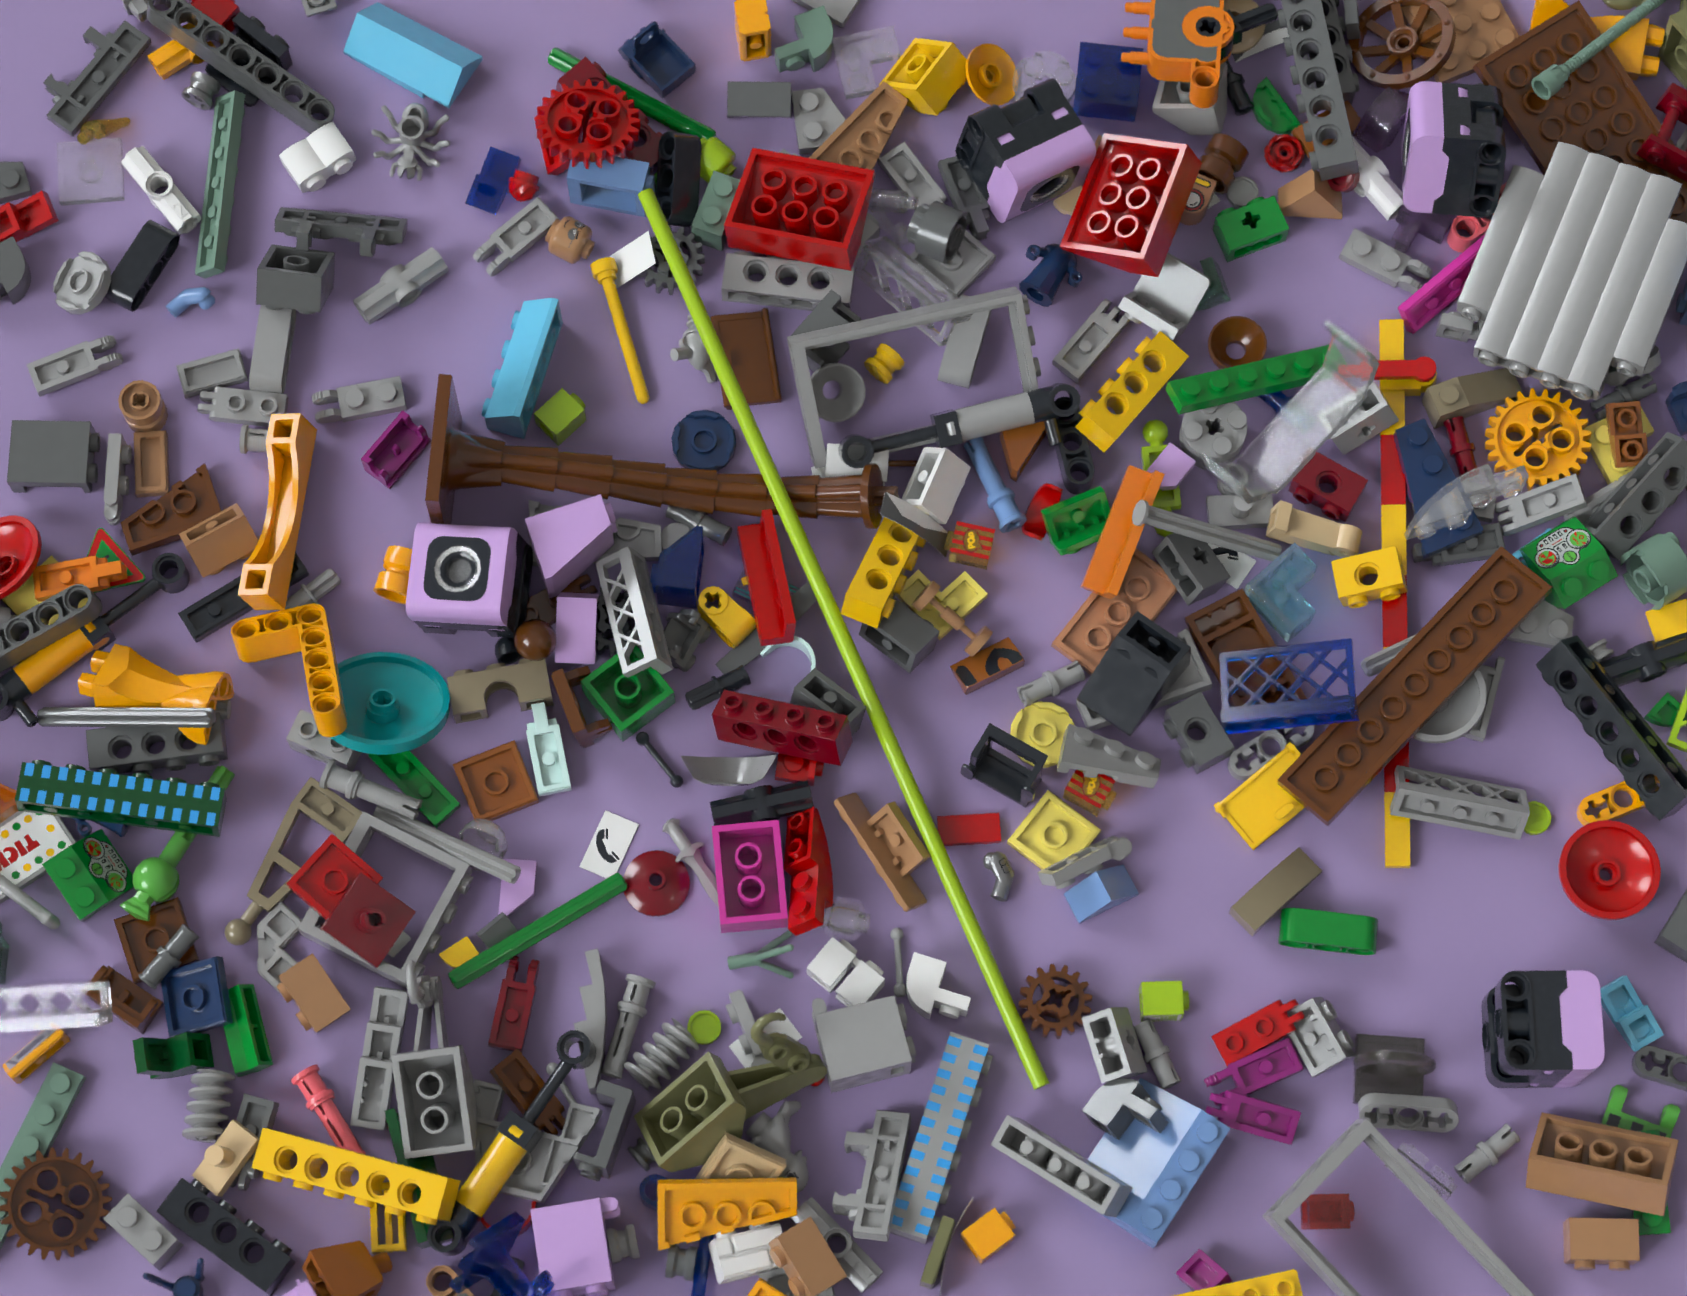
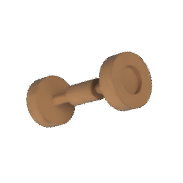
[912,580,993,657]

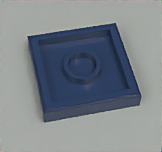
[161,956,233,1038]

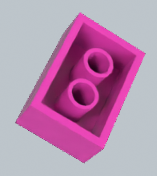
[712,820,788,933]

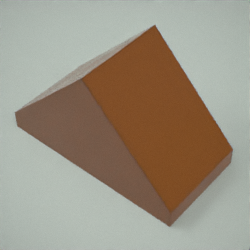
[999,421,1047,482]

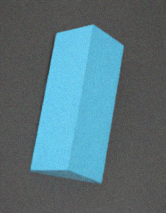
[343,2,483,108]

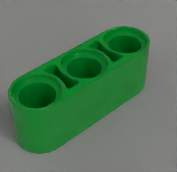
[1278,908,1378,955]

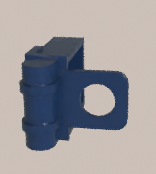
[618,21,696,99]

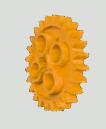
[1484,388,1592,491]

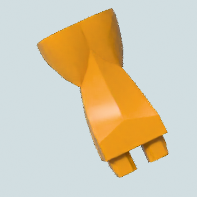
[1529,0,1665,81]
[78,644,234,745]

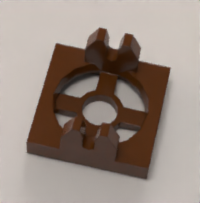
[551,666,613,748]

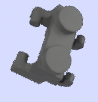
[663,609,711,672]

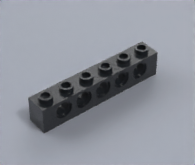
[1536,635,1687,821]

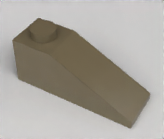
[1421,368,1524,429]

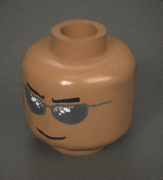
[545,216,595,264]

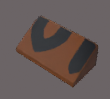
[950,637,1025,695]

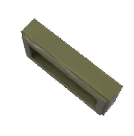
[920,1215,955,1289]

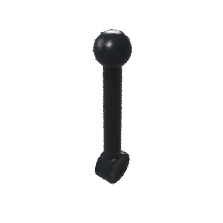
[636,732,683,788]

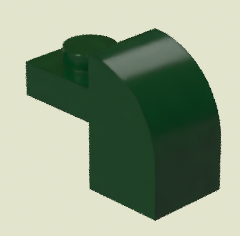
[133,1032,214,1079]

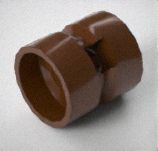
[1198,133,1249,194]

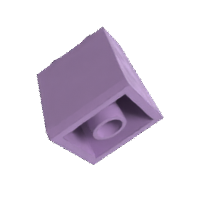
[525,494,618,598]

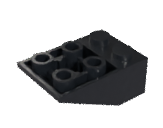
[1077,611,1191,736]

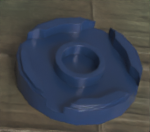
[671,410,736,471]

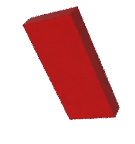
[937,813,1001,846]

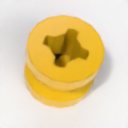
[864,343,905,384]

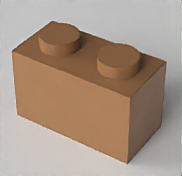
[179,503,258,578]
[276,953,351,1034]
[768,1216,847,1296]
[1563,1218,1640,1271]

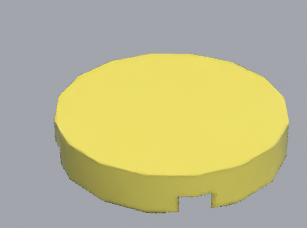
[1010,701,1075,768]

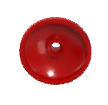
[0,515,42,600]
[1558,820,1661,920]

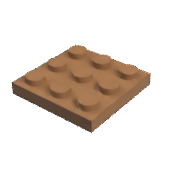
[1402,0,1520,83]

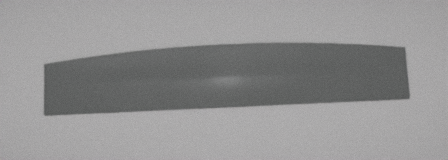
[715,581,817,674]

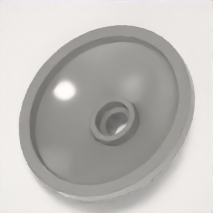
[1413,669,1486,743]

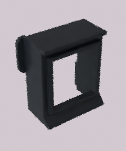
[961,723,1048,808]

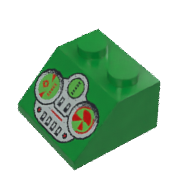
[1519,516,1618,609]
[42,828,134,922]

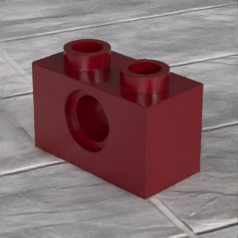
[1288,449,1368,522]

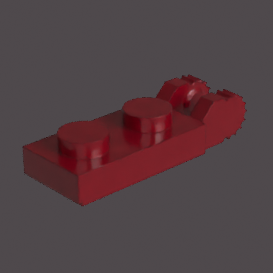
[488,956,540,1053]

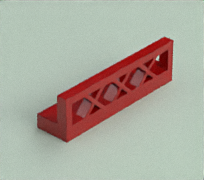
[737,509,796,646]

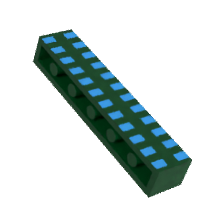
[15,760,227,837]

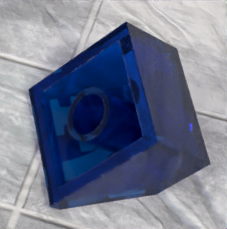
[650,526,705,609]

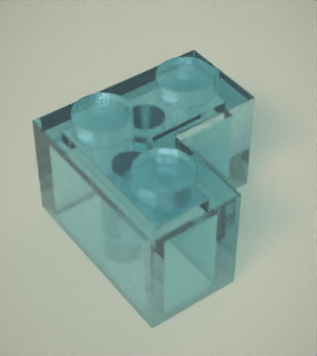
[1244,543,1317,643]

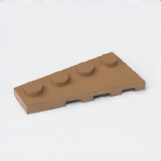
[809,81,908,170]

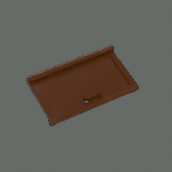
[710,308,782,410]

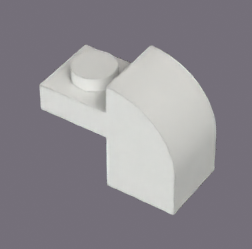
[906,952,971,1020]

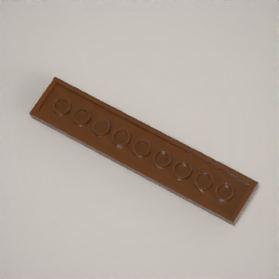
[1277,546,1552,826]

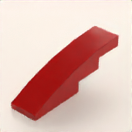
[0,190,59,243]

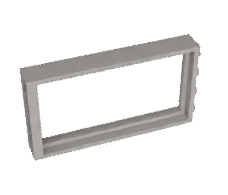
[787,286,1041,469]
[1262,1118,1535,1296]

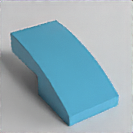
[1600,975,1664,1052]

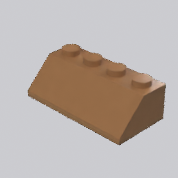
[1526,1112,1679,1216]

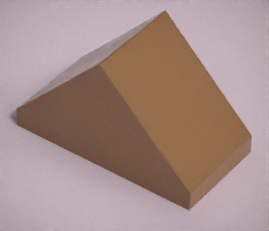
[1277,169,1343,219]

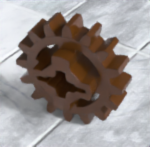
[1018,964,1092,1039]

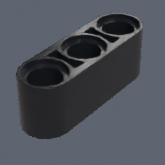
[656,131,701,227]
[105,220,180,312]
[1054,397,1095,495]

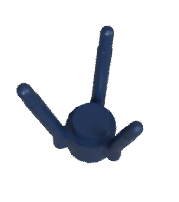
[143,1258,205,1296]

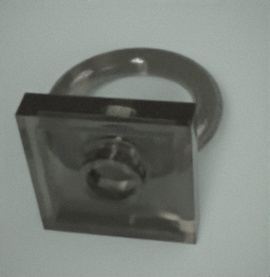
[1353,1034,1436,1104]

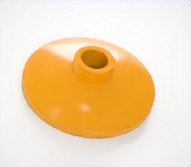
[966,43,1018,106]

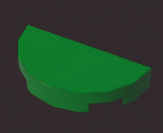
[1252,77,1301,134]

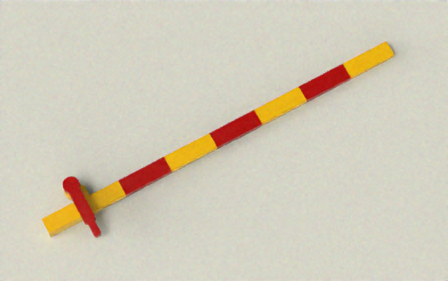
[1340,319,1437,868]

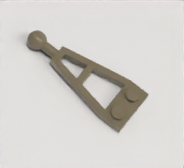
[224,777,362,946]

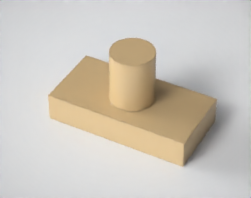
[192,1120,260,1197]

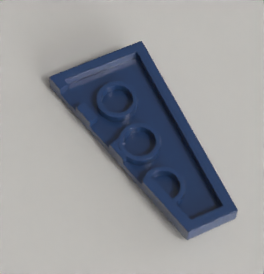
[1393,418,1484,559]

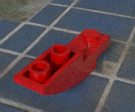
[784,806,833,936]

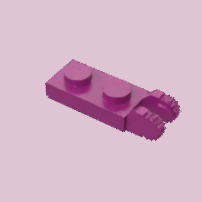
[1204,1038,1304,1106]

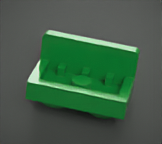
[1041,486,1110,555]

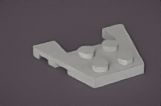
[473,1079,603,1203]

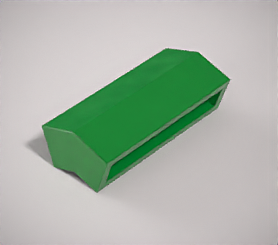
[223,984,273,1077]

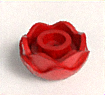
[1264,134,1305,173]

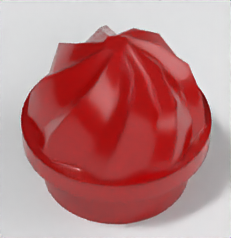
[508,170,540,202]

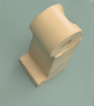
[1265,500,1362,558]

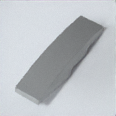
[574,948,607,1095]
[350,986,409,1130]

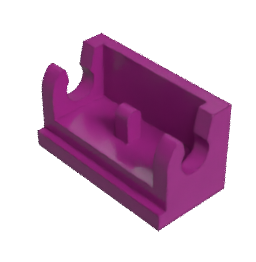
[361,410,431,489]

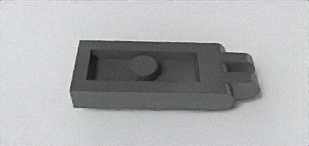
[230,1094,280,1191]

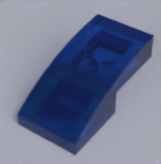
[465,146,522,215]

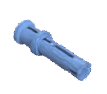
[964,437,1027,533]

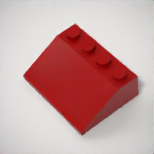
[1060,133,1202,277]
[724,147,875,271]

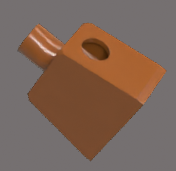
[302,1241,393,1296]

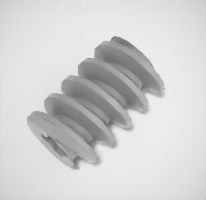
[624,1017,700,1091]
[182,1069,235,1143]

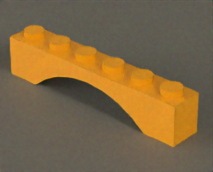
[238,413,317,610]

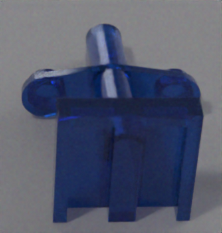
[449,1211,555,1296]

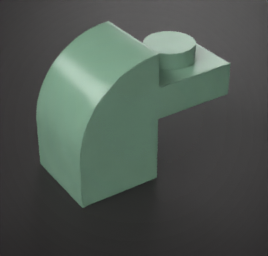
[775,5,833,73]

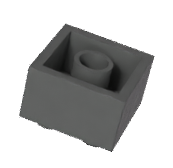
[256,244,335,314]

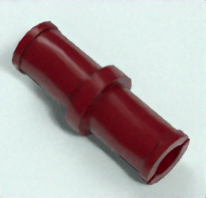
[1443,416,1481,484]

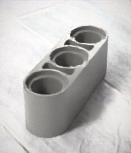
[937,294,991,389]
[249,305,296,394]

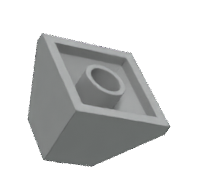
[1152,62,1227,135]

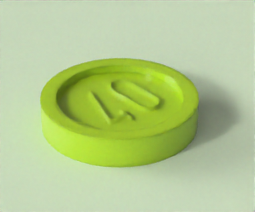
[1524,801,1551,835]
[687,1010,721,1045]

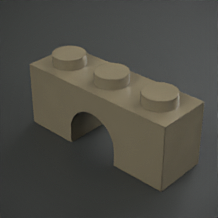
[447,658,554,724]

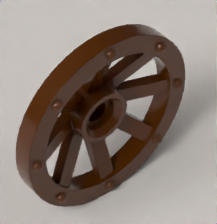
[1349,0,1456,90]

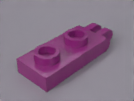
[1205,1090,1301,1145]

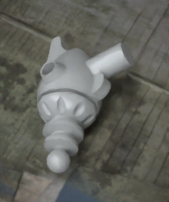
[670,315,716,383]

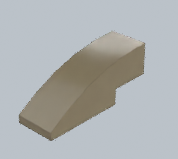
[1229,847,1322,937]

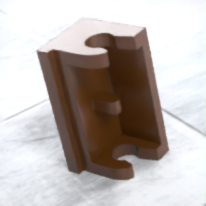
[82,965,164,1035]

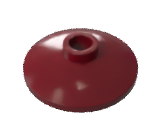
[623,850,690,917]

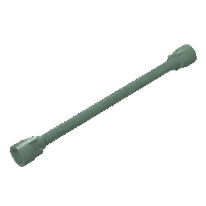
[1531,0,1666,100]

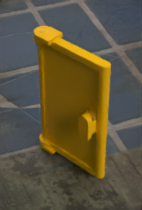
[1213,742,1305,850]

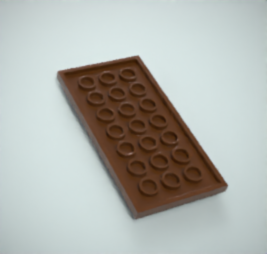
[1472,1,1687,223]

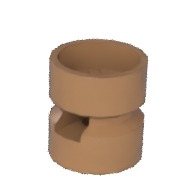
[118,380,168,432]

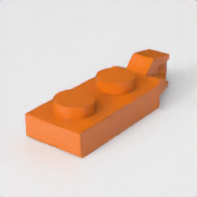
[33,555,127,602]

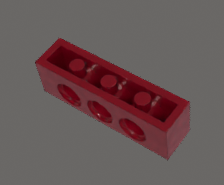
[556,57,663,175]
[712,690,853,766]

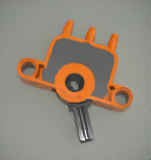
[1121,0,1278,108]

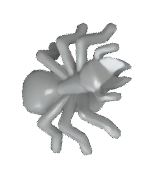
[372,103,450,181]

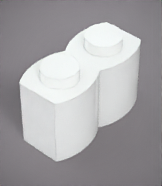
[279,122,356,193]

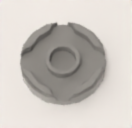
[53,251,111,315]

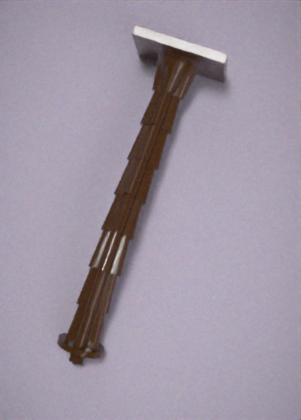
[425,374,899,529]

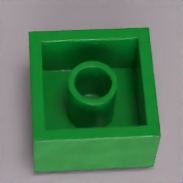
[580,645,676,742]

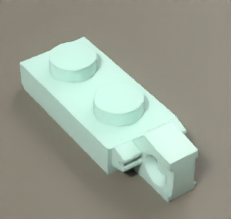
[526,702,572,797]

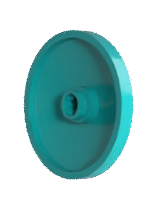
[330,652,450,754]

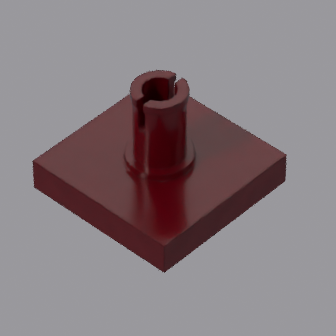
[320,873,416,968]

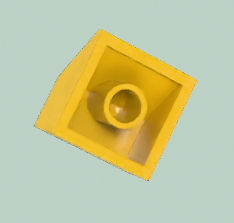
[879,38,967,116]

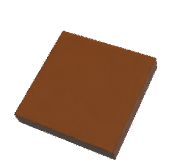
[452,740,539,827]

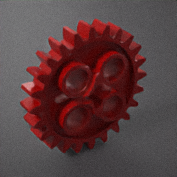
[535,79,640,169]

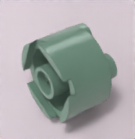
[1620,532,1687,610]

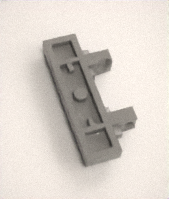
[832,1110,911,1242]

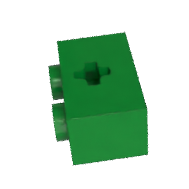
[1212,196,1289,262]

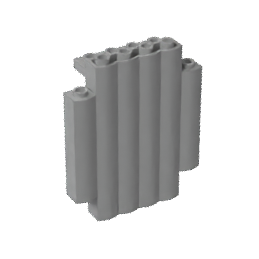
[1457,142,1687,401]

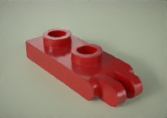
[1211,999,1305,1066]

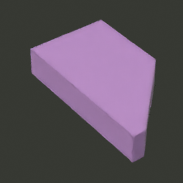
[1147,442,1196,491]
[498,859,537,918]

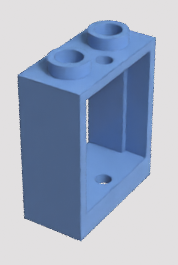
[567,156,656,217]

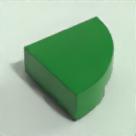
[1644,692,1687,727]

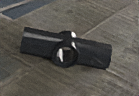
[1599,632,1687,687]
[710,780,814,826]

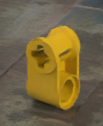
[697,586,757,649]

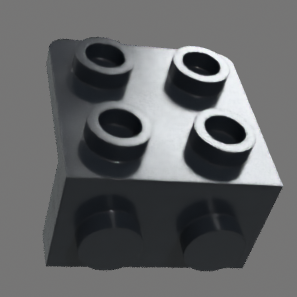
[205,11,293,107]

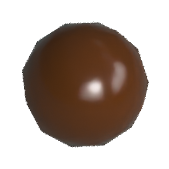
[514,619,556,661]

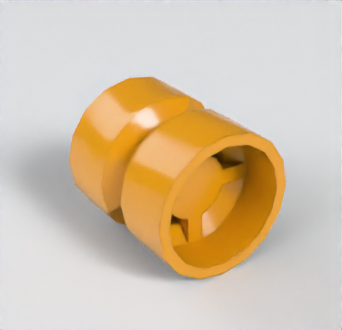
[373,545,412,604]

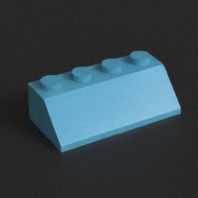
[482,298,563,439]

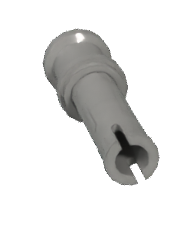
[319,760,422,820]
[601,974,656,1079]

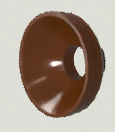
[1208,316,1267,369]

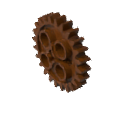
[0,1147,112,1261]

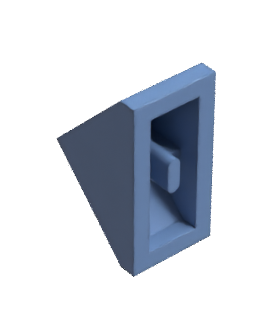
[1064,864,1139,924]

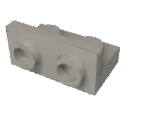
[1288,997,1355,1077]

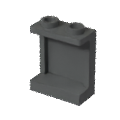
[7,420,100,493]
[573,1079,636,1181]

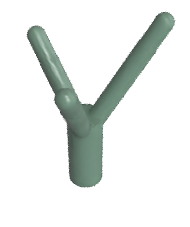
[727,930,794,979]

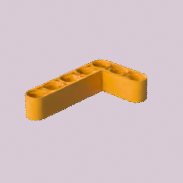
[231,603,347,737]

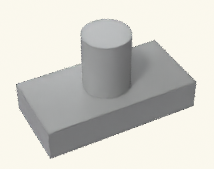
[1206,492,1273,530]

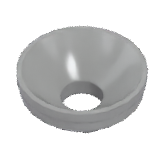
[811,363,865,422]

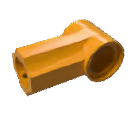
[147,23,216,80]

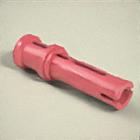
[291,1064,366,1155]

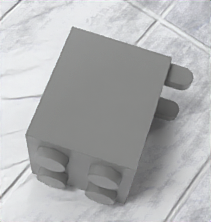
[812,995,916,1093]

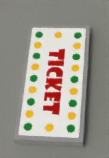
[0,811,76,904]

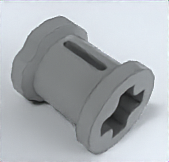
[239,425,268,454]

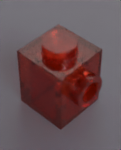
[1300,1193,1355,1230]

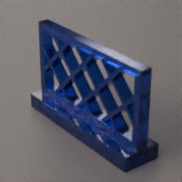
[1219,638,1359,734]

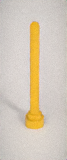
[590,257,650,404]

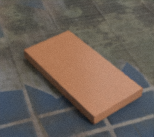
[1051,548,1178,675]

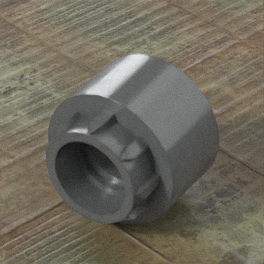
[907,201,968,264]

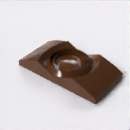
[1184,588,1308,732]

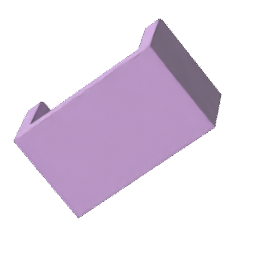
[555,592,599,664]

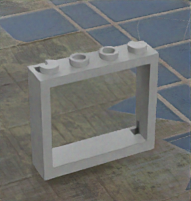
[298,811,474,989]

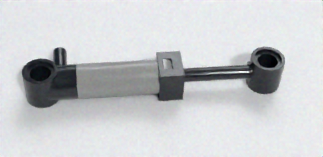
[838,383,1080,469]

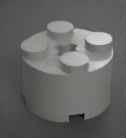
[1179,402,1247,470]

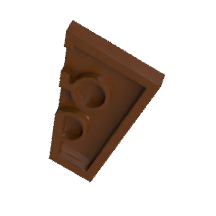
[120,463,222,556]

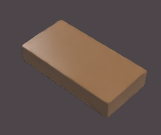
[134,430,170,498]

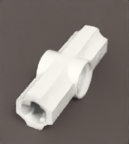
[1329,136,1406,221]
[121,146,201,235]

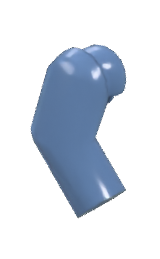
[165,287,215,318]

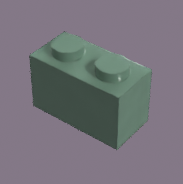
[691,171,740,251]

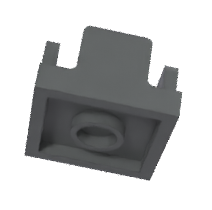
[790,289,861,372]

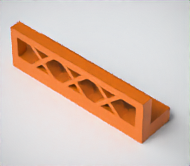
[1081,465,1165,600]

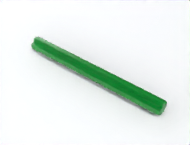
[548,48,716,140]
[448,873,627,989]

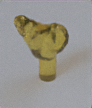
[77,117,130,145]

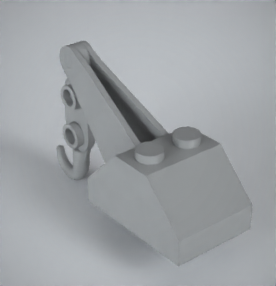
[391,960,477,1159]

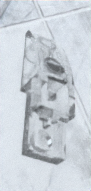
[1404,463,1529,540]

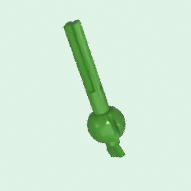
[120,765,235,921]

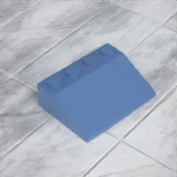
[1081,1078,1231,1249]

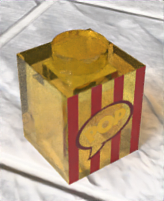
[944,521,995,570]
[1063,770,1117,817]

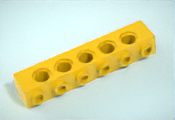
[252,1128,461,1226]

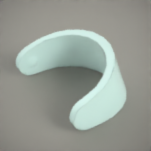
[760,636,816,672]

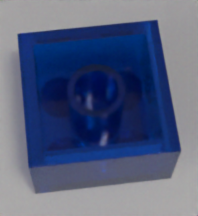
[1073,42,1144,122]

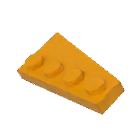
[657,1178,797,1251]

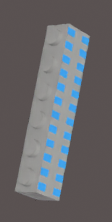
[890,1032,993,1244]

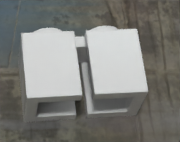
[807,937,885,1007]

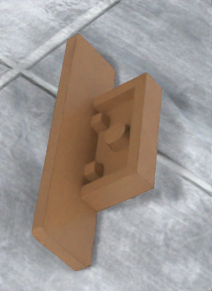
[834,793,931,912]

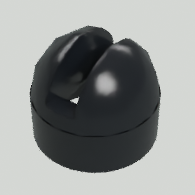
[495,637,522,664]

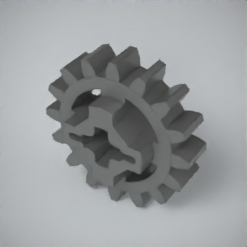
[638,225,705,295]

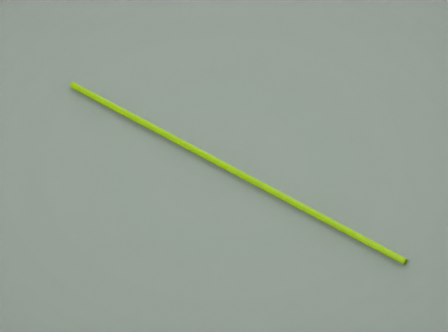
[638,188,1050,1090]

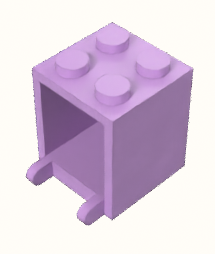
[530,1197,621,1296]

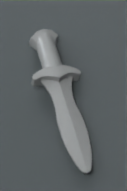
[662,818,719,907]

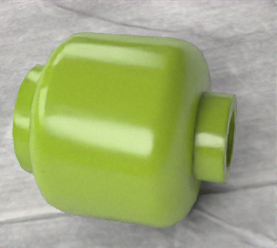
[700,137,737,183]

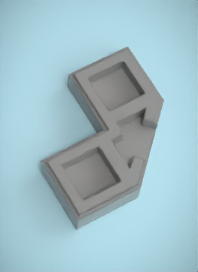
[257,901,302,993]

